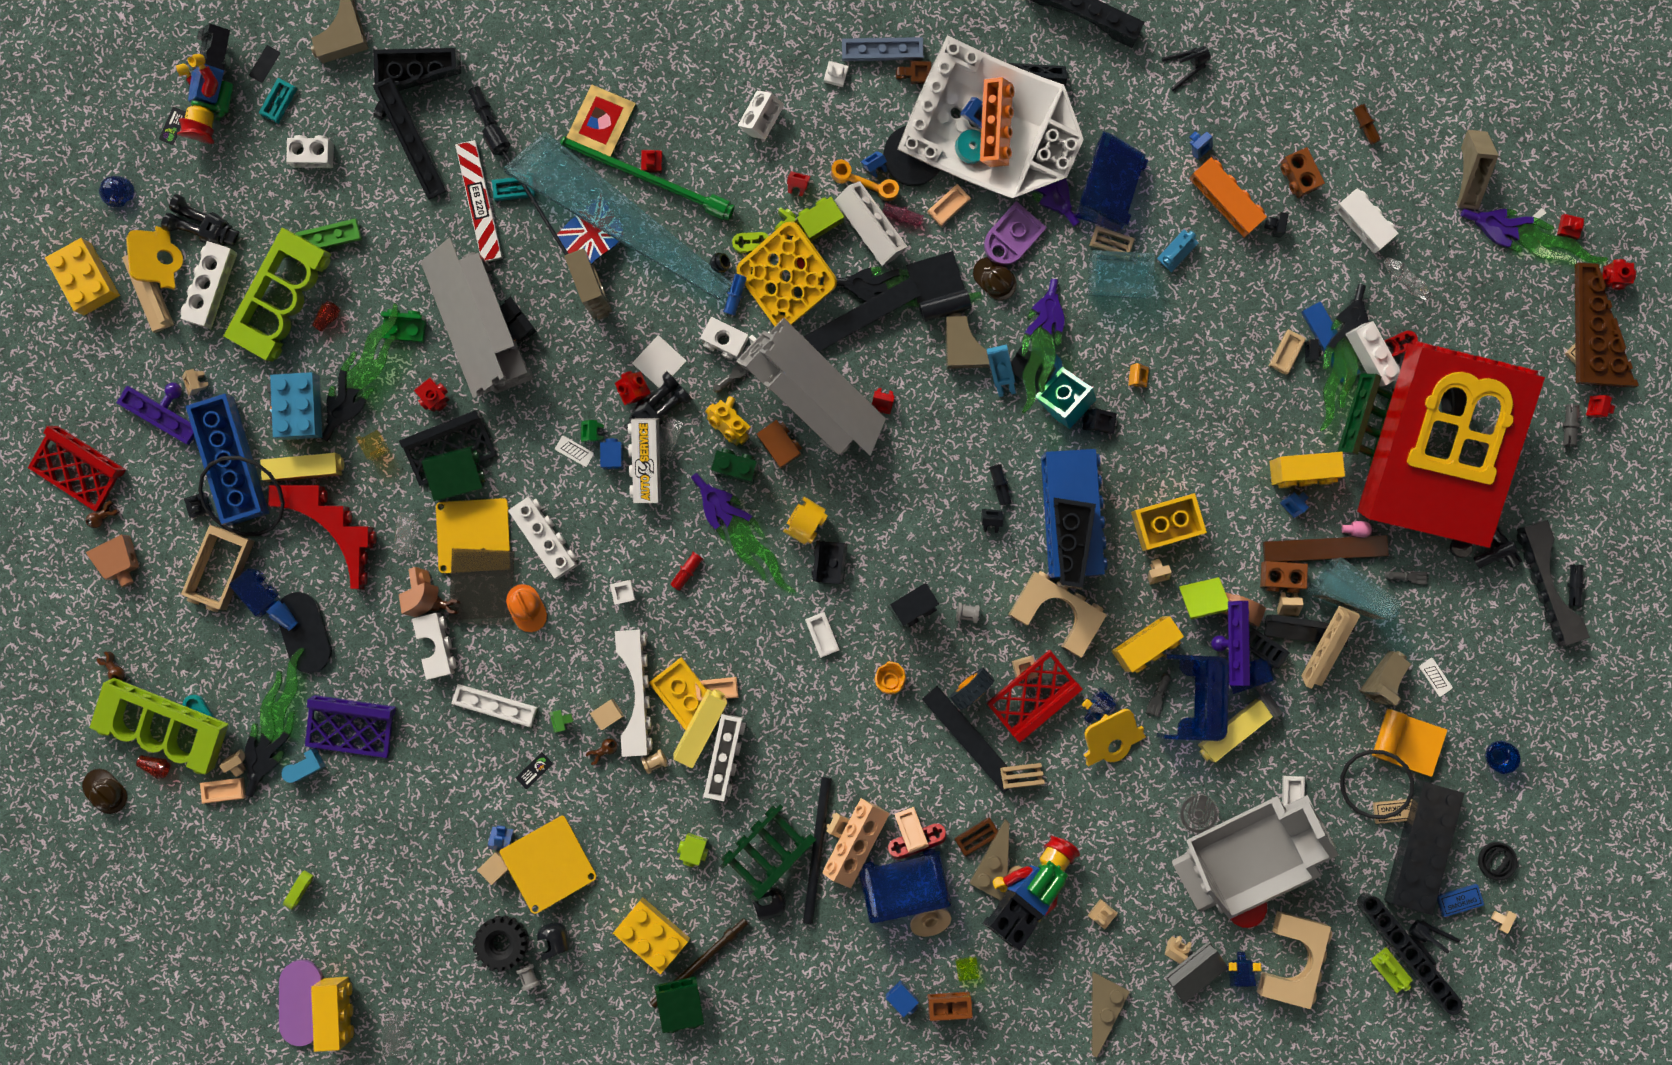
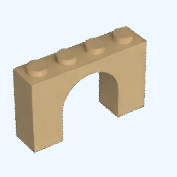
[1008,571,1107,658]
[1257,911,1332,1009]

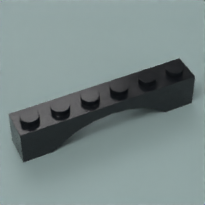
[1030,0,1145,48]
[1517,520,1590,646]

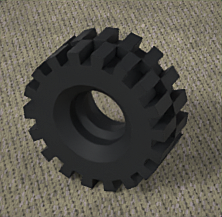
[473,915,529,972]

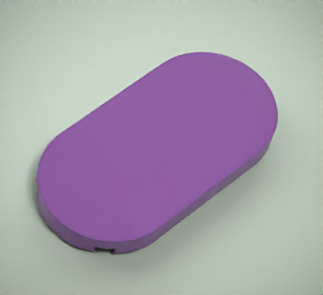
[279,960,323,1046]

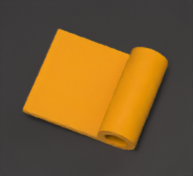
[1372,709,1447,777]

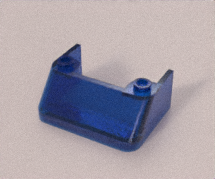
[1157,654,1229,741]

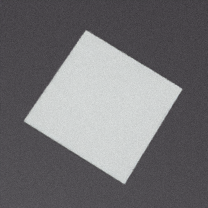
[632,335,686,388]

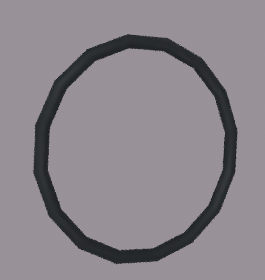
[1340,750,1414,819]

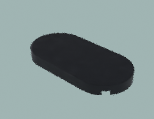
[279,592,332,673]

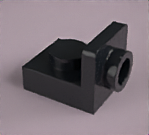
[1082,408,1117,434]

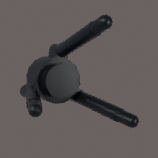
[1161,46,1211,91]
[1408,920,1460,965]

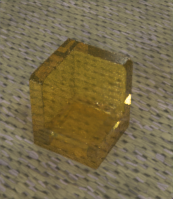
[356,430,390,461]

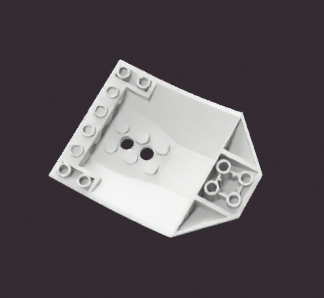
[897,35,1084,198]

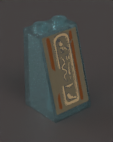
[1305,557,1402,621]

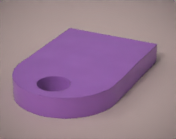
[984,201,1047,266]

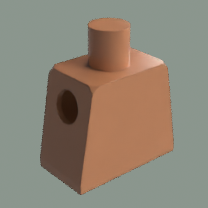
[86,534,139,587]

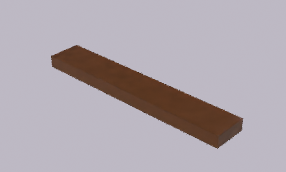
[1263,535,1389,562]

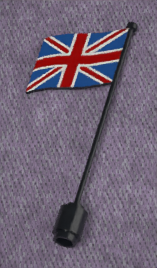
[482,124,625,265]

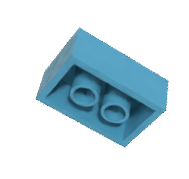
[270,372,322,440]

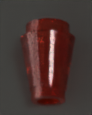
[312,300,341,332]
[136,755,171,779]

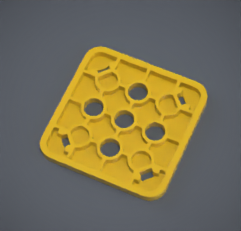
[736,221,837,326]

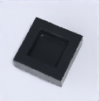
[1305,339,1322,363]

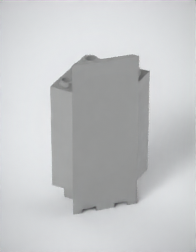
[420,237,534,398]
[736,318,886,456]
[1172,795,1338,919]

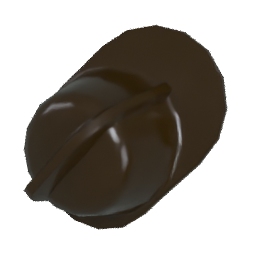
[973,257,1017,301]
[82,768,127,814]

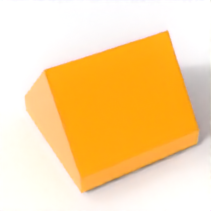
[1128,363,1149,388]

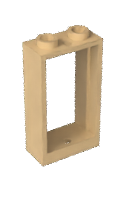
[181,525,255,612]

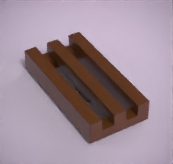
[954,817,998,857]

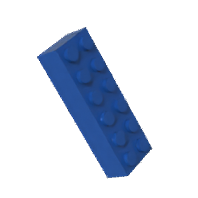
[186,393,269,526]

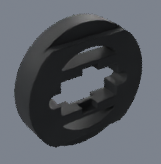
[1478,842,1518,880]

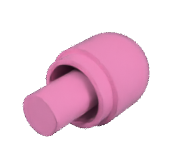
[1342,521,1372,538]

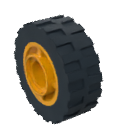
[949,668,995,710]

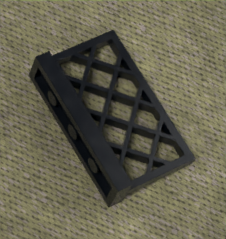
[399,409,497,486]

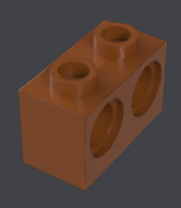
[1280,147,1325,199]
[1260,561,1308,593]
[927,992,972,1021]

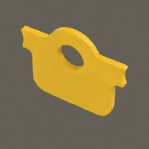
[126,226,183,290]
[1084,709,1146,767]

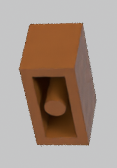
[757,420,802,469]

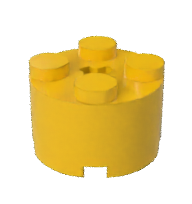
[783,497,828,545]

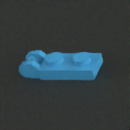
[987,344,1016,397]

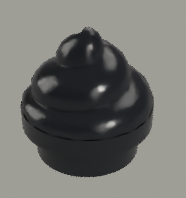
[709,252,730,273]

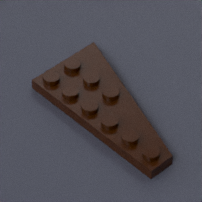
[1575,262,1639,388]

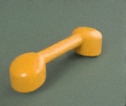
[831,159,899,201]

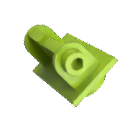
[1370,947,1413,993]

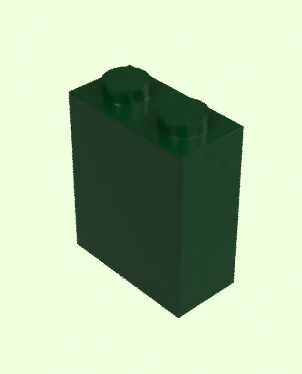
[422,446,486,501]

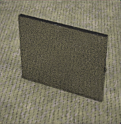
[449,548,515,625]

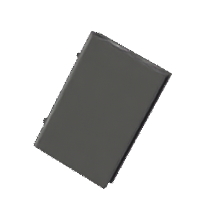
[1164,941,1228,1003]

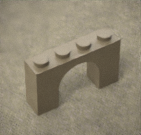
[564,248,613,320]

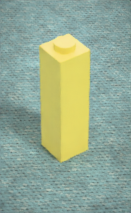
[260,453,344,482]
[673,689,727,768]
[1198,699,1273,762]

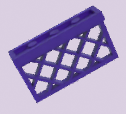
[305,695,396,758]

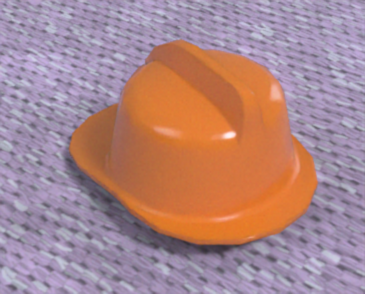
[506,584,547,632]

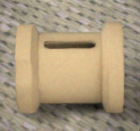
[641,749,668,774]

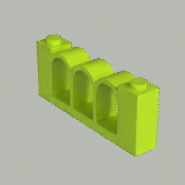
[223,228,332,362]
[89,678,229,774]

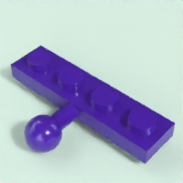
[116,382,195,445]
[1211,601,1250,686]

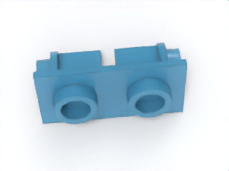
[1157,229,1199,272]

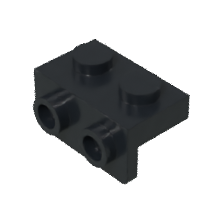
[811,540,848,585]

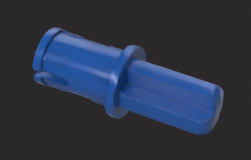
[723,274,746,316]

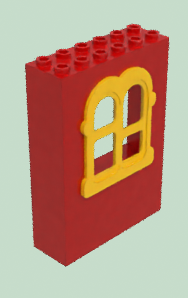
[1357,341,1545,548]

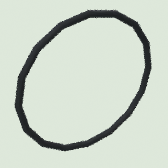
[198,456,285,536]

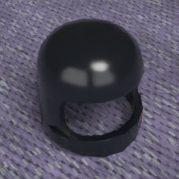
[749,887,786,922]
[537,922,572,961]

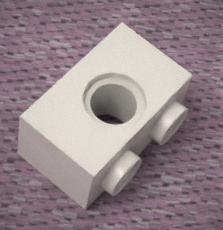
[700,317,749,360]

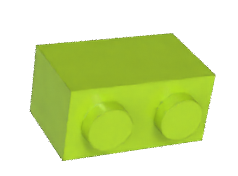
[796,197,844,242]

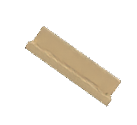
[122,255,174,333]
[1301,606,1360,689]

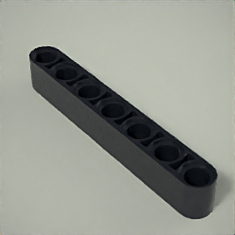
[1357,893,1463,1015]

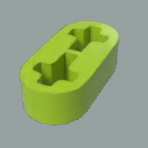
[732,232,769,253]
[283,870,314,910]

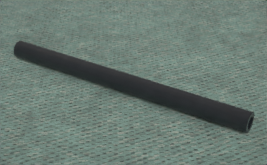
[803,777,832,924]

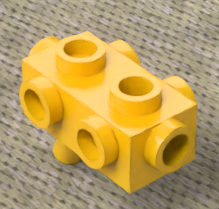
[705,396,751,446]

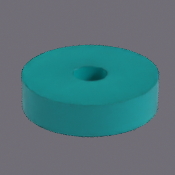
[955,129,981,164]

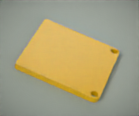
[436,498,511,573]
[499,816,596,914]

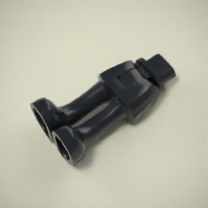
[161,194,240,246]
[624,371,693,431]

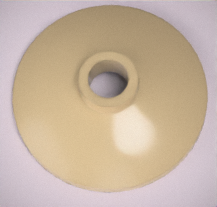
[910,907,951,937]

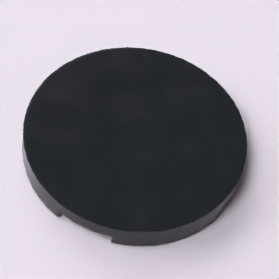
[883,126,940,186]

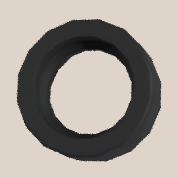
[1441,387,1467,416]

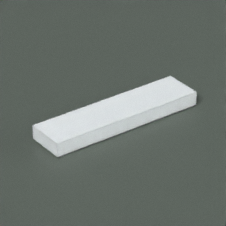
[451,684,538,727]

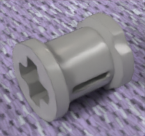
[956,602,979,623]
[516,964,540,991]

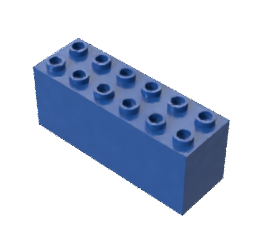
[1041,449,1108,578]

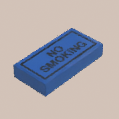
[1437,884,1484,917]

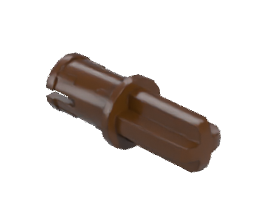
[1353,104,1380,145]

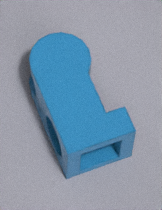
[282,748,326,783]

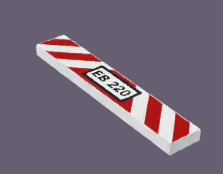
[455,140,503,262]

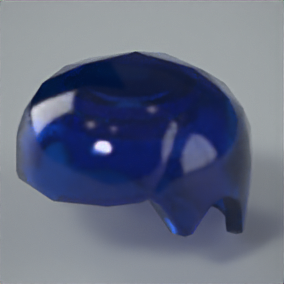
[99,176,134,207]
[1485,740,1521,774]

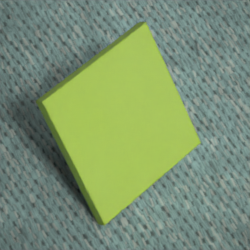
[1179,577,1229,620]

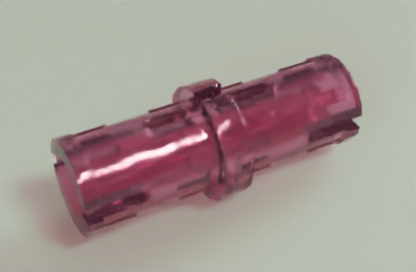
[882,202,924,228]

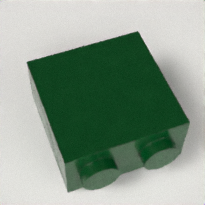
[711,448,758,485]
[654,977,704,1033]

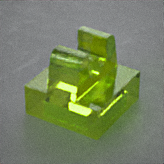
[955,956,979,981]

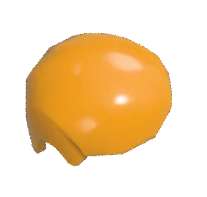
[875,661,907,695]

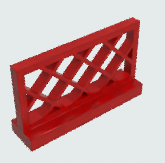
[28,426,126,512]
[986,650,1083,743]

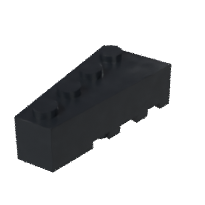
[373,48,461,91]
[1053,498,1096,590]

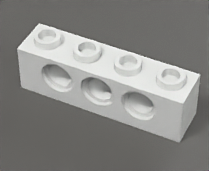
[180,241,237,330]

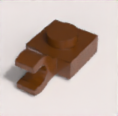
[896,61,931,84]

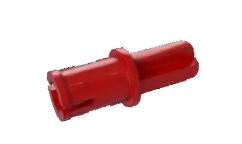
[670,552,704,591]

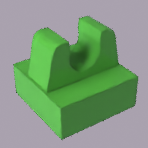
[549,710,573,733]

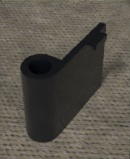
[906,251,972,322]

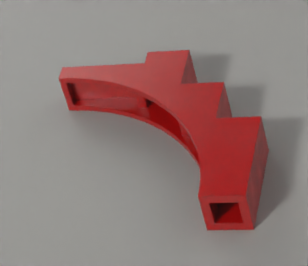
[268,485,376,589]

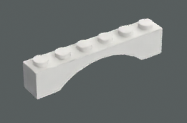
[615,630,652,757]

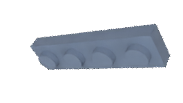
[842,37,923,61]

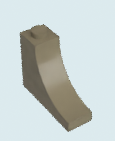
[311,0,369,63]
[1457,130,1499,210]
[945,313,990,369]
[1359,651,1411,706]

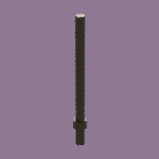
[650,918,749,1008]

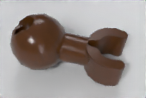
[85,501,120,528]
[430,596,460,614]
[96,652,125,681]
[586,738,618,765]

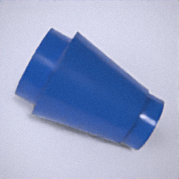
[266,600,298,631]

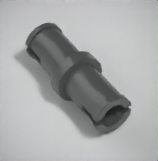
[1562,404,1580,447]

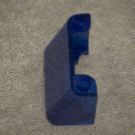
[1074,131,1148,232]
[859,848,952,923]

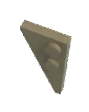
[970,819,1010,900]
[1091,972,1130,1058]

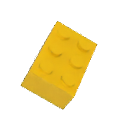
[45,238,120,315]
[1270,452,1345,488]
[1131,493,1207,551]
[1111,616,1184,673]
[613,897,690,975]
[311,977,354,1052]

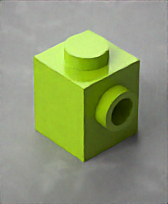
[677,833,709,867]

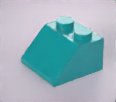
[1035,367,1097,429]

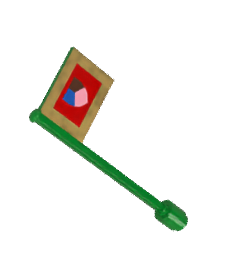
[560,85,735,221]

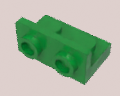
[381,309,426,343]

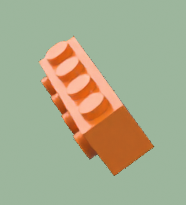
[980,77,1015,167]
[1189,157,1267,238]

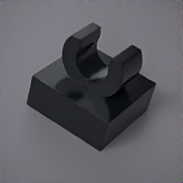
[1264,212,1289,238]
[184,492,211,518]
[981,509,1003,533]

